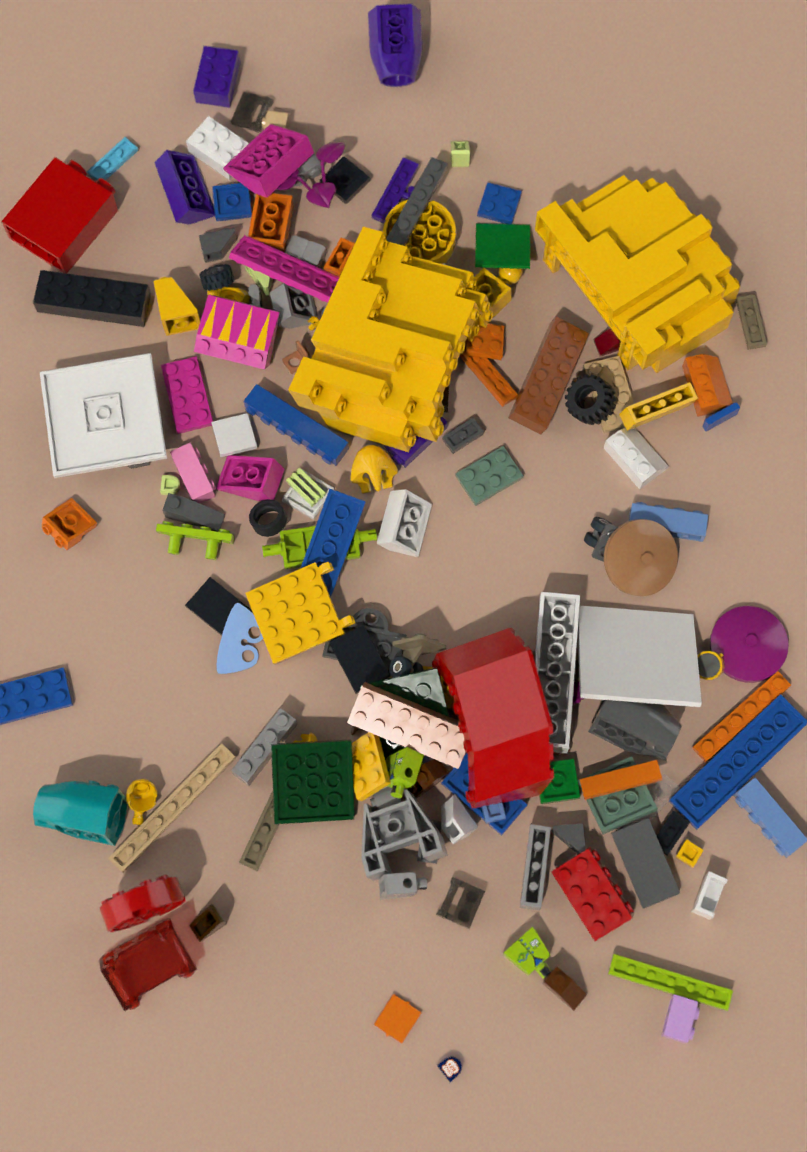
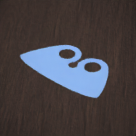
[216,603,263,674]

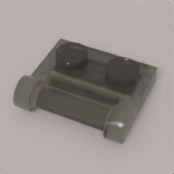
[231,91,273,132]
[436,877,485,929]

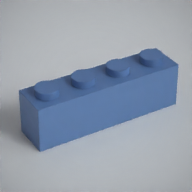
[629,502,708,542]
[734,778,807,858]

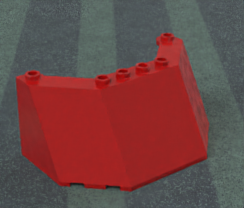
[432,628,554,809]

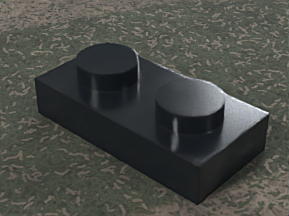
[657,811,690,856]

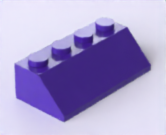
[154,150,215,225]

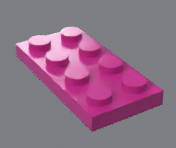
[161,356,213,434]

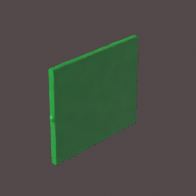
[475,223,530,269]

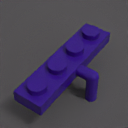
[372,157,419,223]

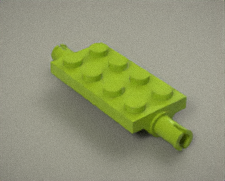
[262,526,377,569]

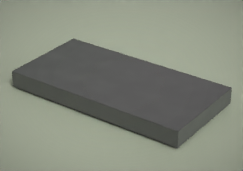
[611,818,680,909]

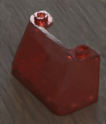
[99,919,197,1012]

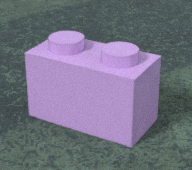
[661,995,700,1043]

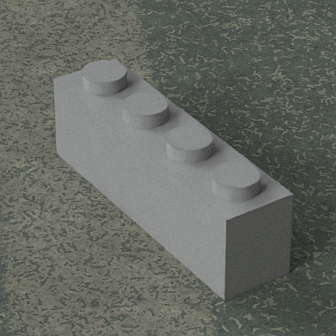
[231,708,298,786]
[520,824,551,911]

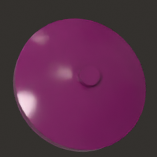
[710,606,789,683]

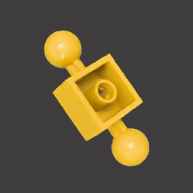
[474,268,522,323]

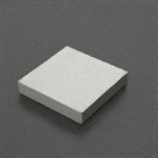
[211,413,257,457]
[282,469,334,520]

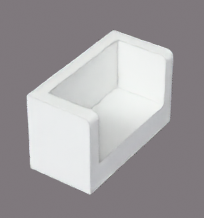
[691,872,728,920]

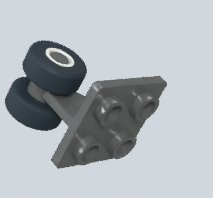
[584,517,618,562]

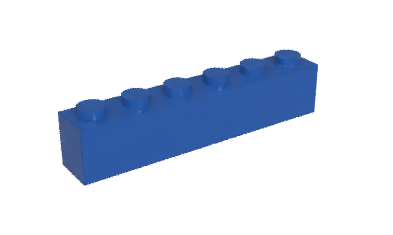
[244,384,349,466]

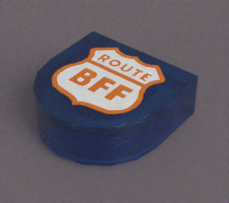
[437,1057,462,1082]

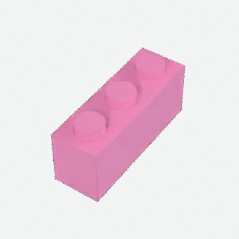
[170,443,216,503]

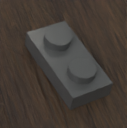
[442,418,484,454]

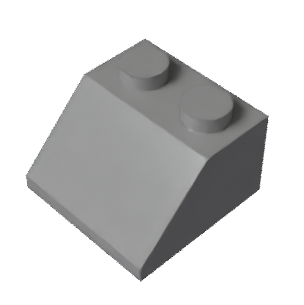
[270,283,317,329]

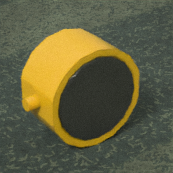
[697,651,725,680]

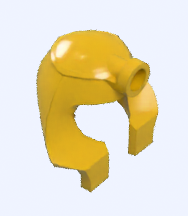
[351,445,398,494]

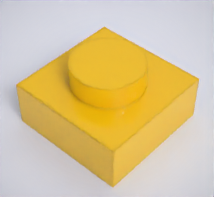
[676,839,704,868]

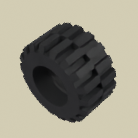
[565,374,617,425]

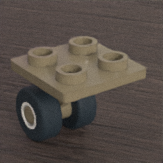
[389,634,446,677]

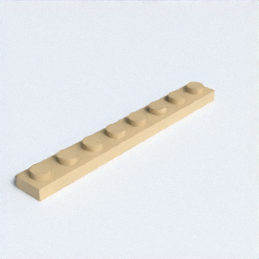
[108,743,236,873]

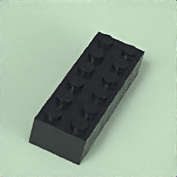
[33,270,151,327]

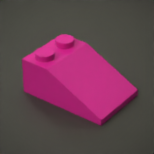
[216,455,284,501]

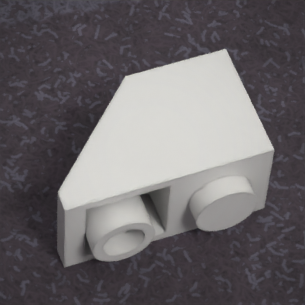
[441,795,478,844]

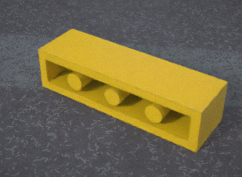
[619,382,698,431]

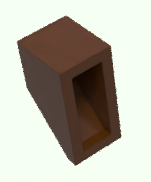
[542,966,587,1011]

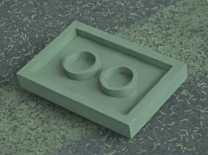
[455,446,523,506]

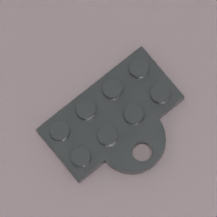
[322,608,407,672]

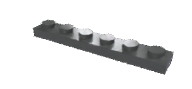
[387,157,448,246]

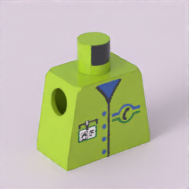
[386,747,424,798]
[503,927,552,979]

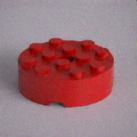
[99,874,186,933]

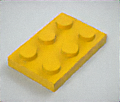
[352,732,391,801]

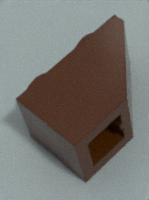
[407,759,449,799]

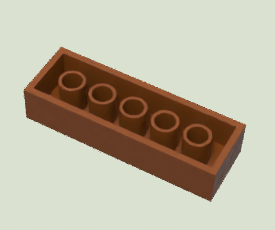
[508,317,589,435]

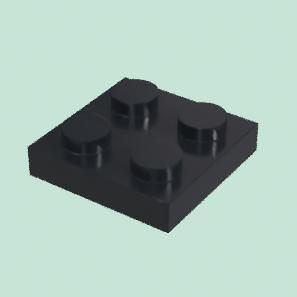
[320,156,370,204]

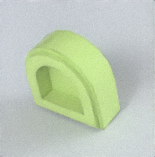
[160,475,181,495]

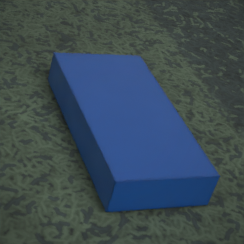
[702,402,740,432]

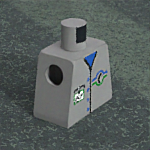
[378,872,427,900]

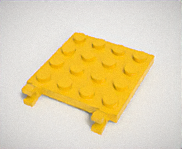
[245,562,356,664]

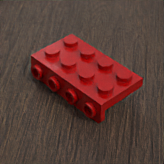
[551,847,634,941]

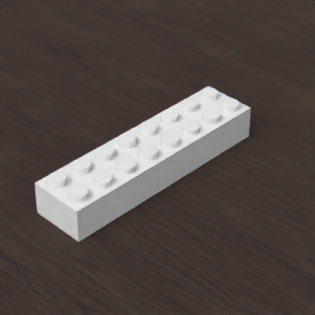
[535,592,580,753]

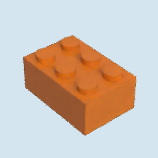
[248,193,294,252]

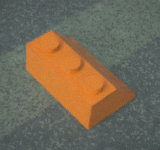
[682,354,733,417]

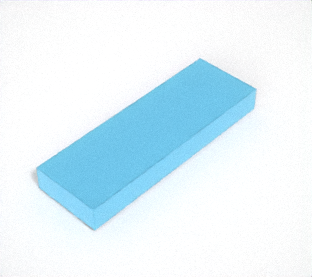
[87,137,138,181]

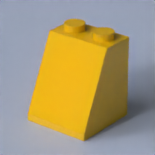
[154,277,200,336]

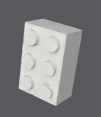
[186,116,249,180]

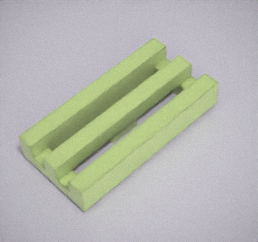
[286,467,326,507]

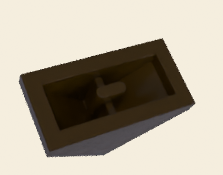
[189,905,226,942]

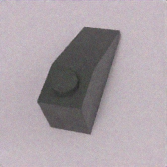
[162,493,225,532]

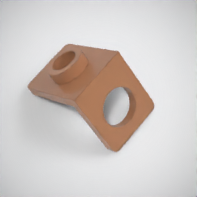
[282,340,310,374]

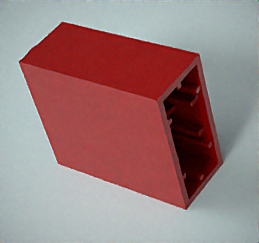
[1,157,118,273]

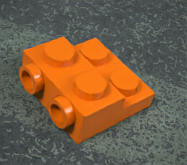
[42,498,97,550]

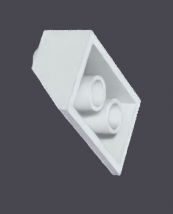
[604,428,669,490]
[376,489,432,557]

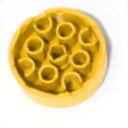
[383,200,456,264]

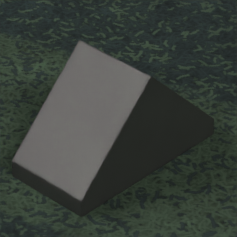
[551,823,586,854]

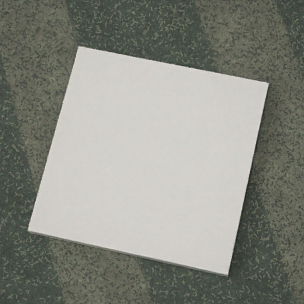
[40,353,167,478]
[578,606,702,707]

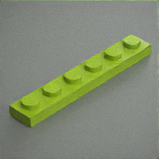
[608,954,733,1011]

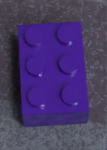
[193,46,240,108]

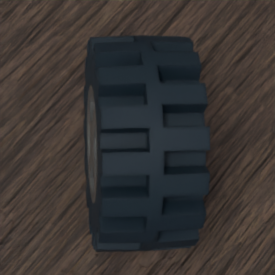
[199,264,235,291]

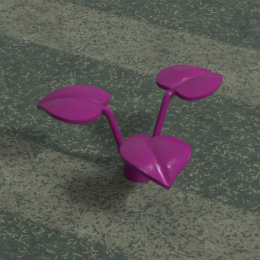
[277,142,345,208]

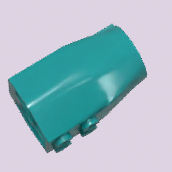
[33,780,128,846]

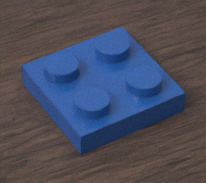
[477,182,522,224]
[212,183,252,222]

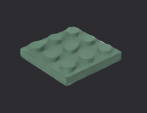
[578,756,658,834]

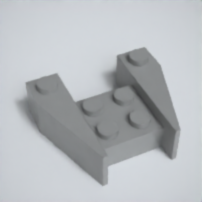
[361,789,448,881]

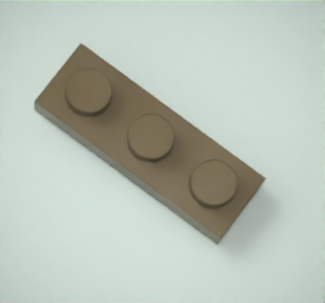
[736,294,767,350]

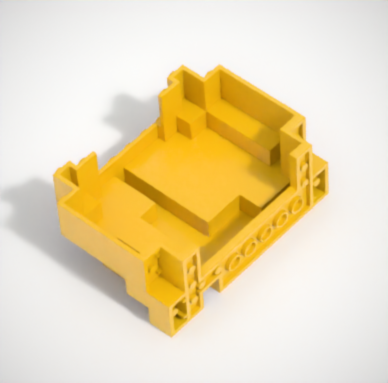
[535,175,740,373]
[288,227,493,452]

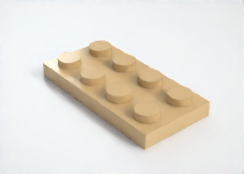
[583,356,634,434]

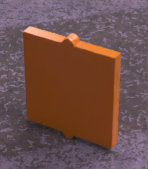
[374,994,421,1044]

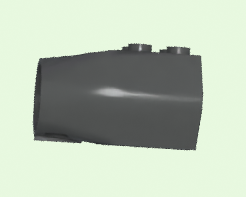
[588,700,682,761]

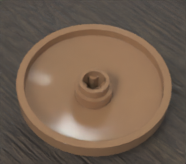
[604,519,678,596]

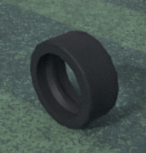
[249,499,287,537]

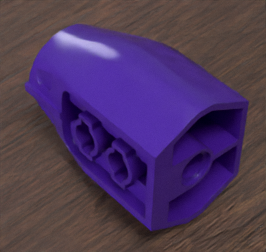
[368,4,422,87]

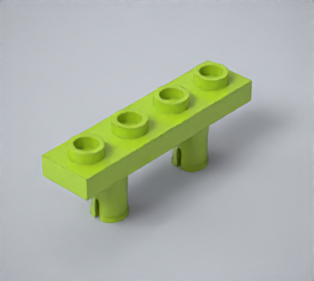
[156,521,234,560]

